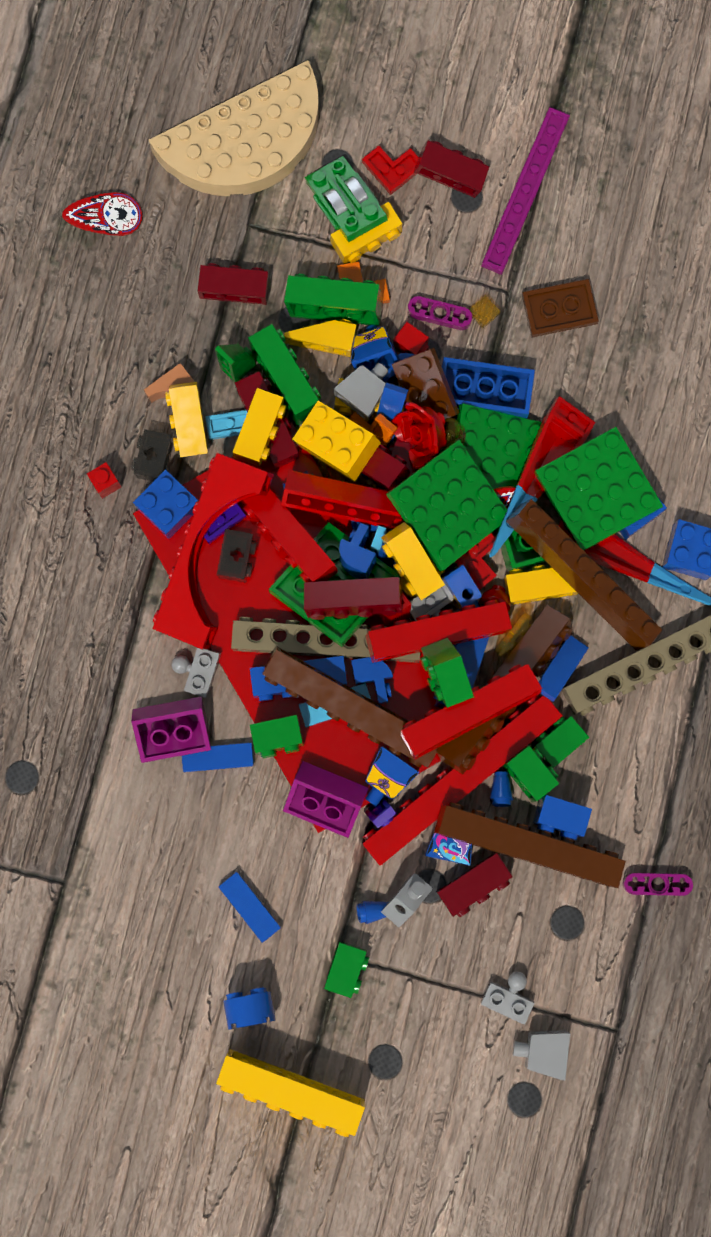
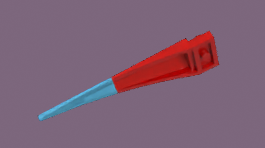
[490,396,595,557]
[558,520,711,606]

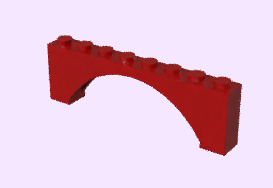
[152,453,274,650]

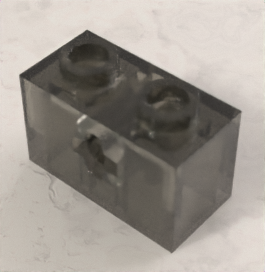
[131,429,173,482]
[217,529,257,583]

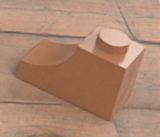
[144,363,195,403]

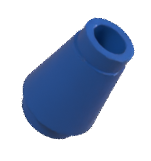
[490,771,513,807]
[356,901,388,925]

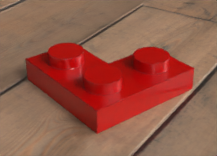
[362,146,419,195]
[455,533,498,590]

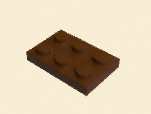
[522,279,599,338]
[392,348,459,419]

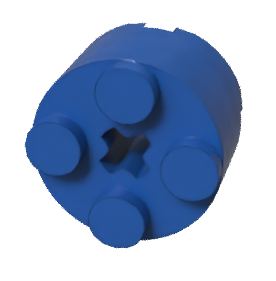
[223,987,276,1030]

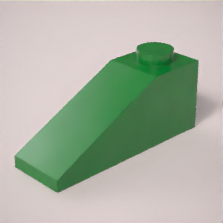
[215,344,256,383]

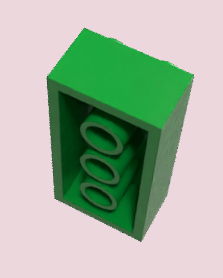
[284,274,383,326]
[248,324,321,426]

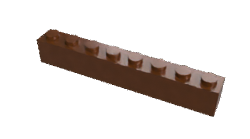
[506,499,662,650]
[436,605,573,775]
[262,646,438,768]
[434,802,626,889]

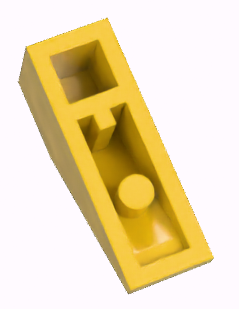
[284,319,357,357]

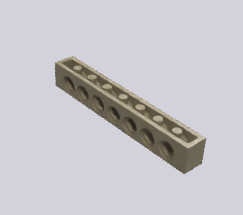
[562,615,711,716]
[231,617,420,663]

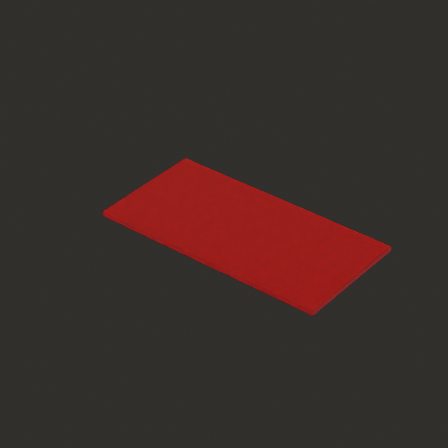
[133,423,441,833]

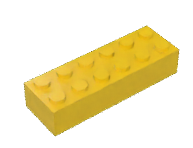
[216,1049,365,1137]

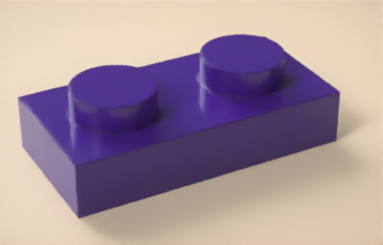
[204,504,246,544]
[363,798,396,828]

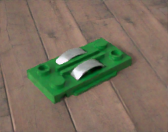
[305,156,388,242]

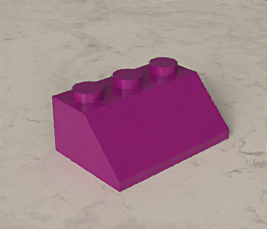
[131,696,211,763]
[283,761,369,838]

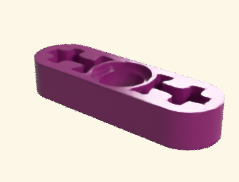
[408,296,472,330]
[622,873,693,896]

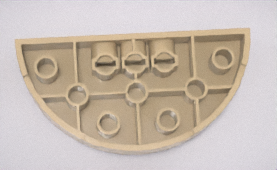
[149,60,319,196]

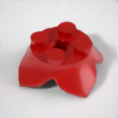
[391,401,447,469]

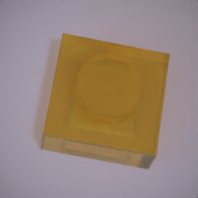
[469,295,501,328]

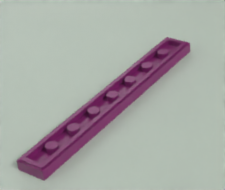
[481,107,570,275]

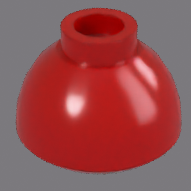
[479,585,511,613]

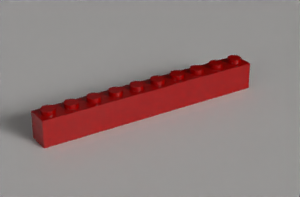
[362,695,563,866]

